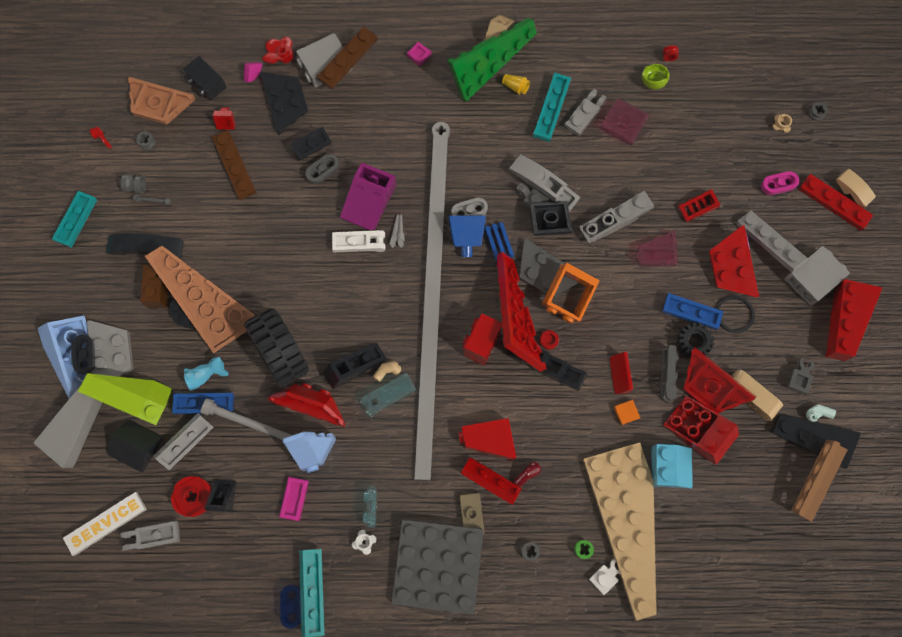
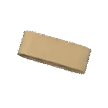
[732,369,783,421]

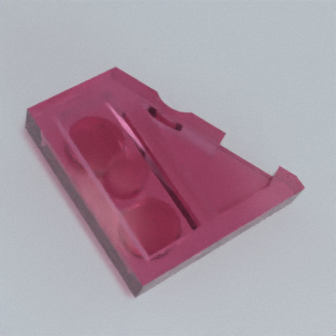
[638,230,678,266]

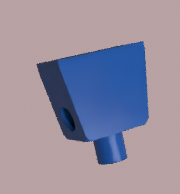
[448,215,486,257]

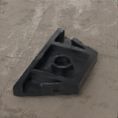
[260,72,308,135]

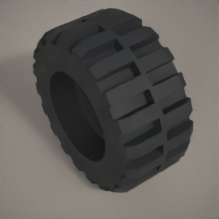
[244,308,309,387]

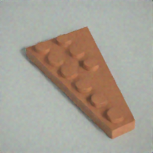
[145,246,255,353]

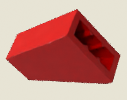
[458,418,517,460]

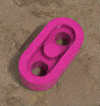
[761,171,799,195]

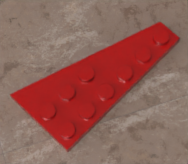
[497,252,547,372]

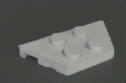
[87,320,134,377]

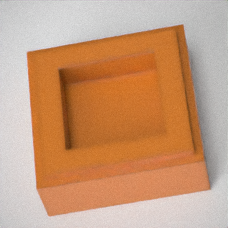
[614,400,640,426]

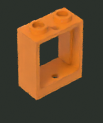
[541,263,600,324]

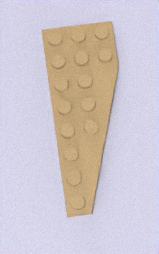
[583,443,656,621]

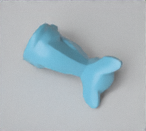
[184,357,229,390]

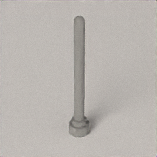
[200,398,293,440]

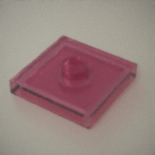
[600,98,649,146]

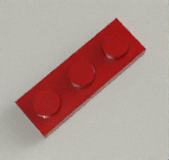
[460,457,522,505]

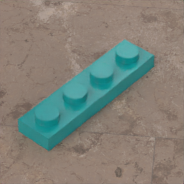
[533,73,571,142]
[299,549,324,637]

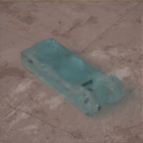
[359,373,417,417]

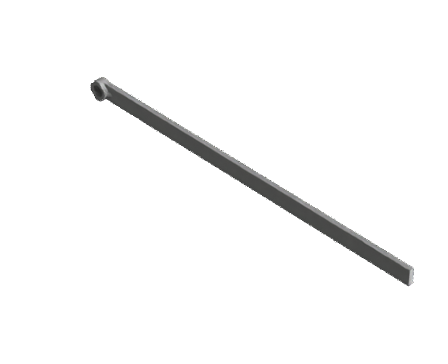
[415,122,450,480]

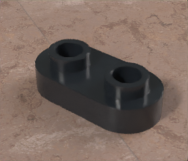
[72,335,95,374]

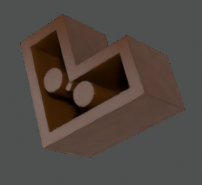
[140,265,168,308]

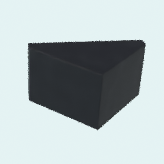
[205,480,236,513]

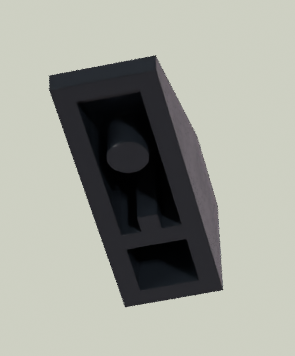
[323,343,387,390]

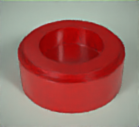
[539,330,559,350]

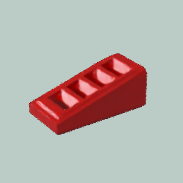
[678,189,721,222]

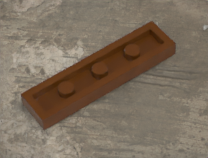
[317,26,378,90]
[212,130,257,200]

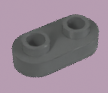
[305,154,339,184]

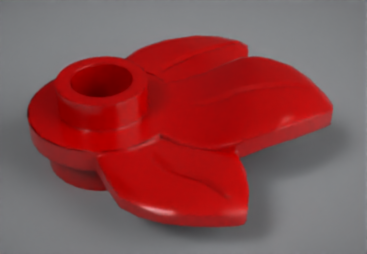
[262,36,293,64]

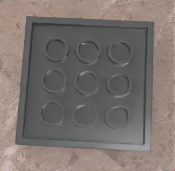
[392,519,483,614]

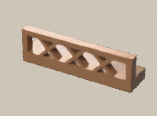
[791,440,848,522]

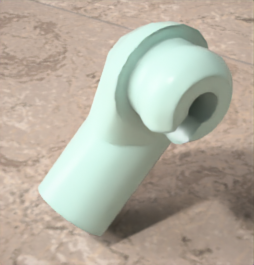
[806,404,836,422]

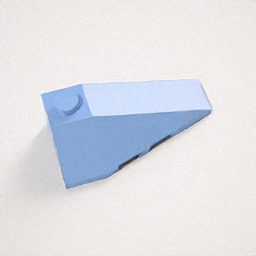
[37,316,88,399]
[283,432,336,473]

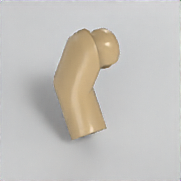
[372,361,401,382]

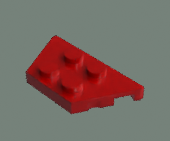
[709,225,759,297]
[684,347,757,413]

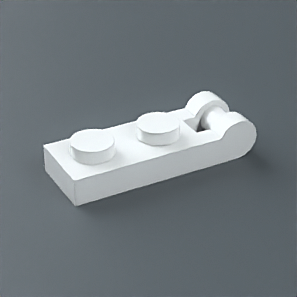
[332,230,386,253]

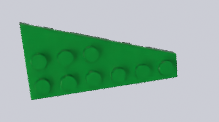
[447,18,537,102]

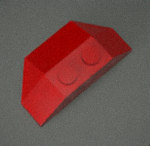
[268,383,346,428]

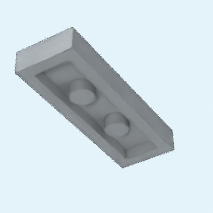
[154,413,214,470]

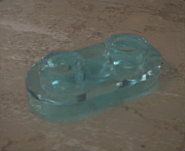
[363,486,377,528]

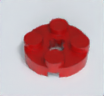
[171,476,212,517]

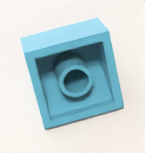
[651,444,692,489]

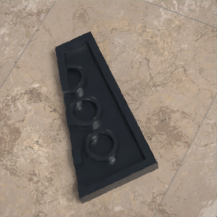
[771,414,861,469]

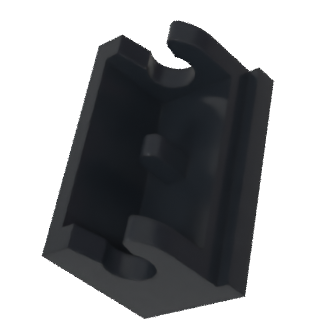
[291,126,332,162]

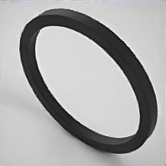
[716,296,755,333]

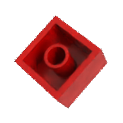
[462,313,502,366]

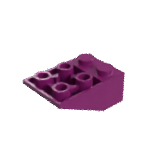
[340,162,397,231]

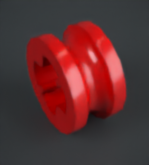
[662,45,679,62]

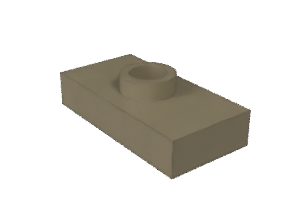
[460,493,485,534]

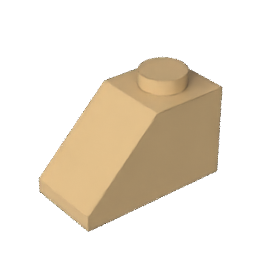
[484,15,515,41]

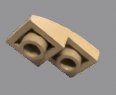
[836,169,876,208]

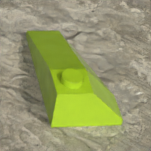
[78,373,172,425]

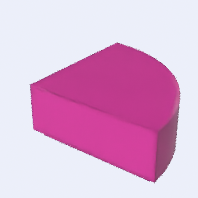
[244,62,262,83]

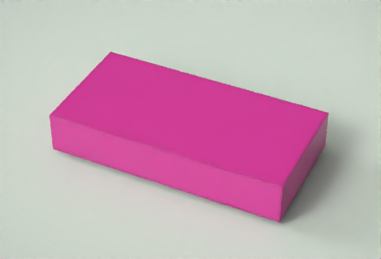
[279,477,309,521]

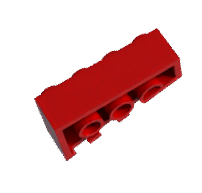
[826,279,883,361]

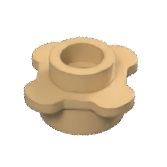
[773,114,792,133]

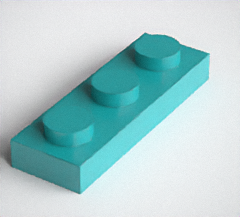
[52,191,97,248]

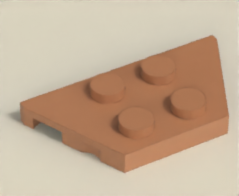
[128,77,195,125]

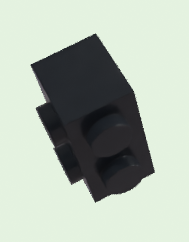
[183,56,227,101]

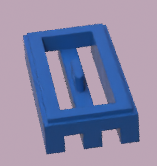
[485,222,514,262]

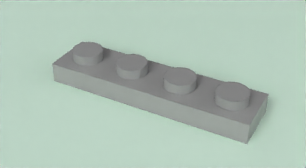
[737,211,808,273]

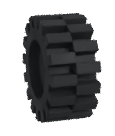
[676,322,715,358]

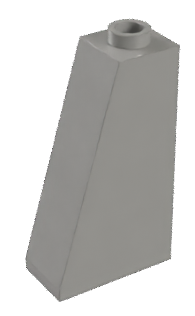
[34,385,103,468]

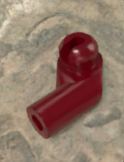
[514,462,541,487]

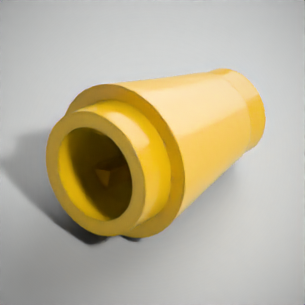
[502,74,530,95]

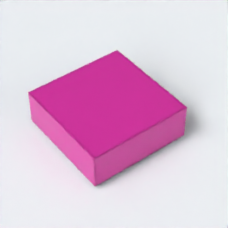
[407,42,431,66]

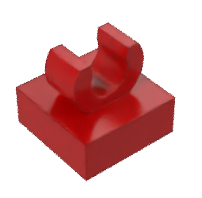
[213,107,236,130]

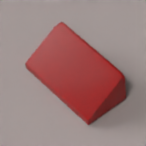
[609,352,633,395]

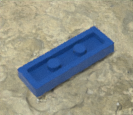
[662,293,724,331]
[172,393,234,414]

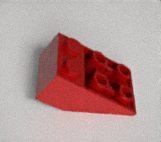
[663,395,739,465]

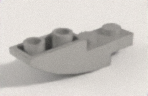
[509,154,580,212]
[579,190,654,243]

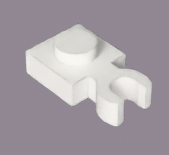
[589,558,620,595]

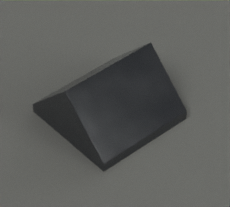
[530,201,572,236]
[108,420,163,473]

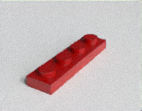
[798,173,874,231]

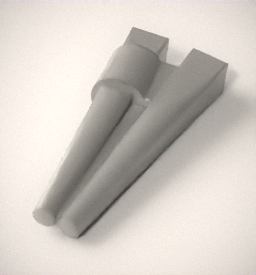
[390,214,405,248]

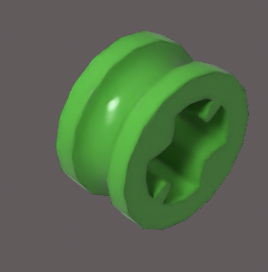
[574,540,594,559]

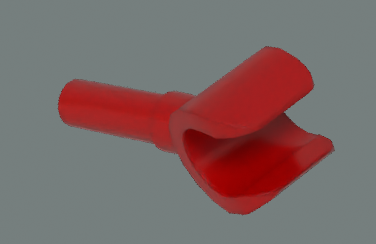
[90,127,112,149]

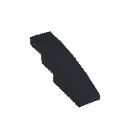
[506,349,587,391]

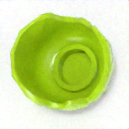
[642,64,670,90]

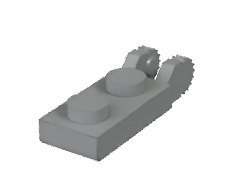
[564,89,606,137]
[121,521,180,551]

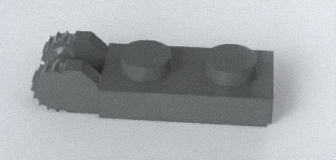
[660,345,678,402]

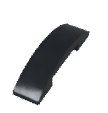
[106,233,184,259]

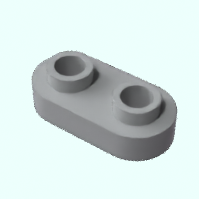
[452,198,488,215]

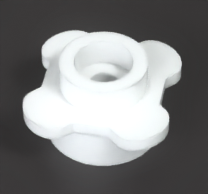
[352,530,376,554]

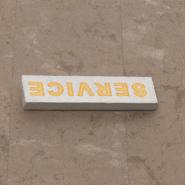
[63,492,147,556]

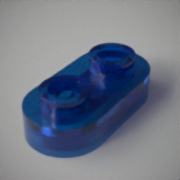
[280,585,301,629]

